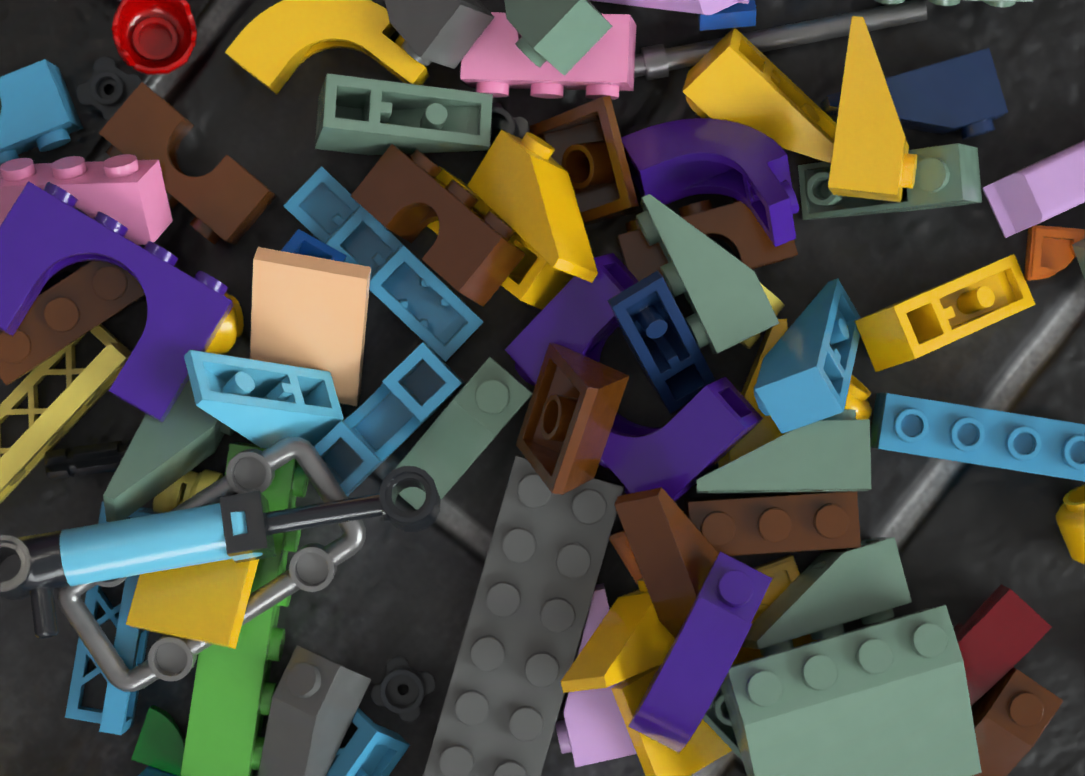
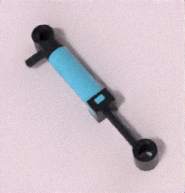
[0,466,441,639]

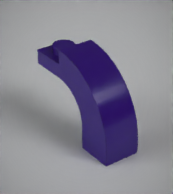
[621,118,799,247]
[628,551,773,753]

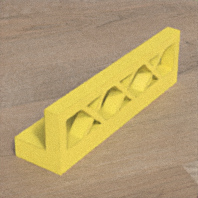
[0,324,131,504]

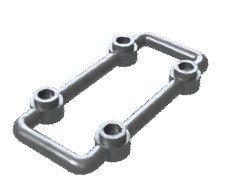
[58,437,366,692]

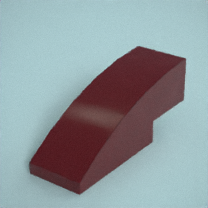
[953,585,1052,706]

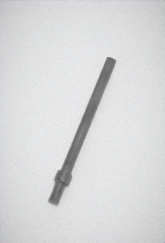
[634,0,927,81]

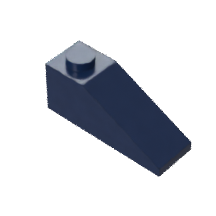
[820,48,1008,140]
[607,270,716,414]

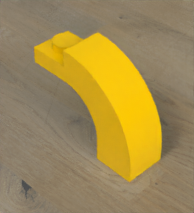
[225,0,429,95]

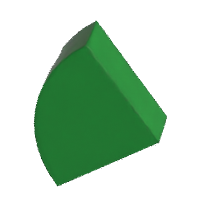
[131,705,185,776]

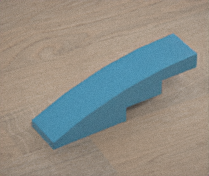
[283,166,483,362]

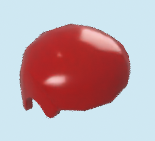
[112,0,197,75]

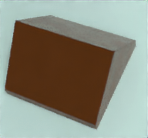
[530,96,639,226]
[516,343,629,495]

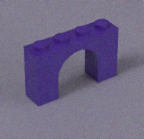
[0,181,233,423]
[505,253,763,503]

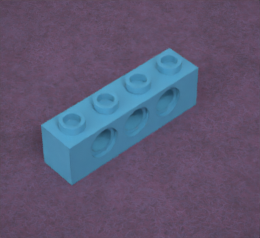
[870,393,1085,482]

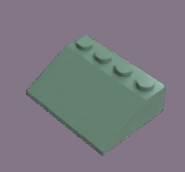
[721,605,982,776]

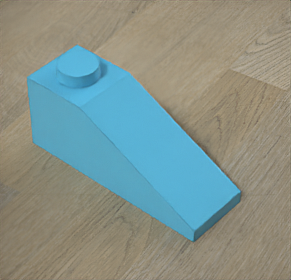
[184,350,344,448]

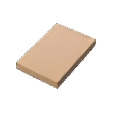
[250,247,371,406]

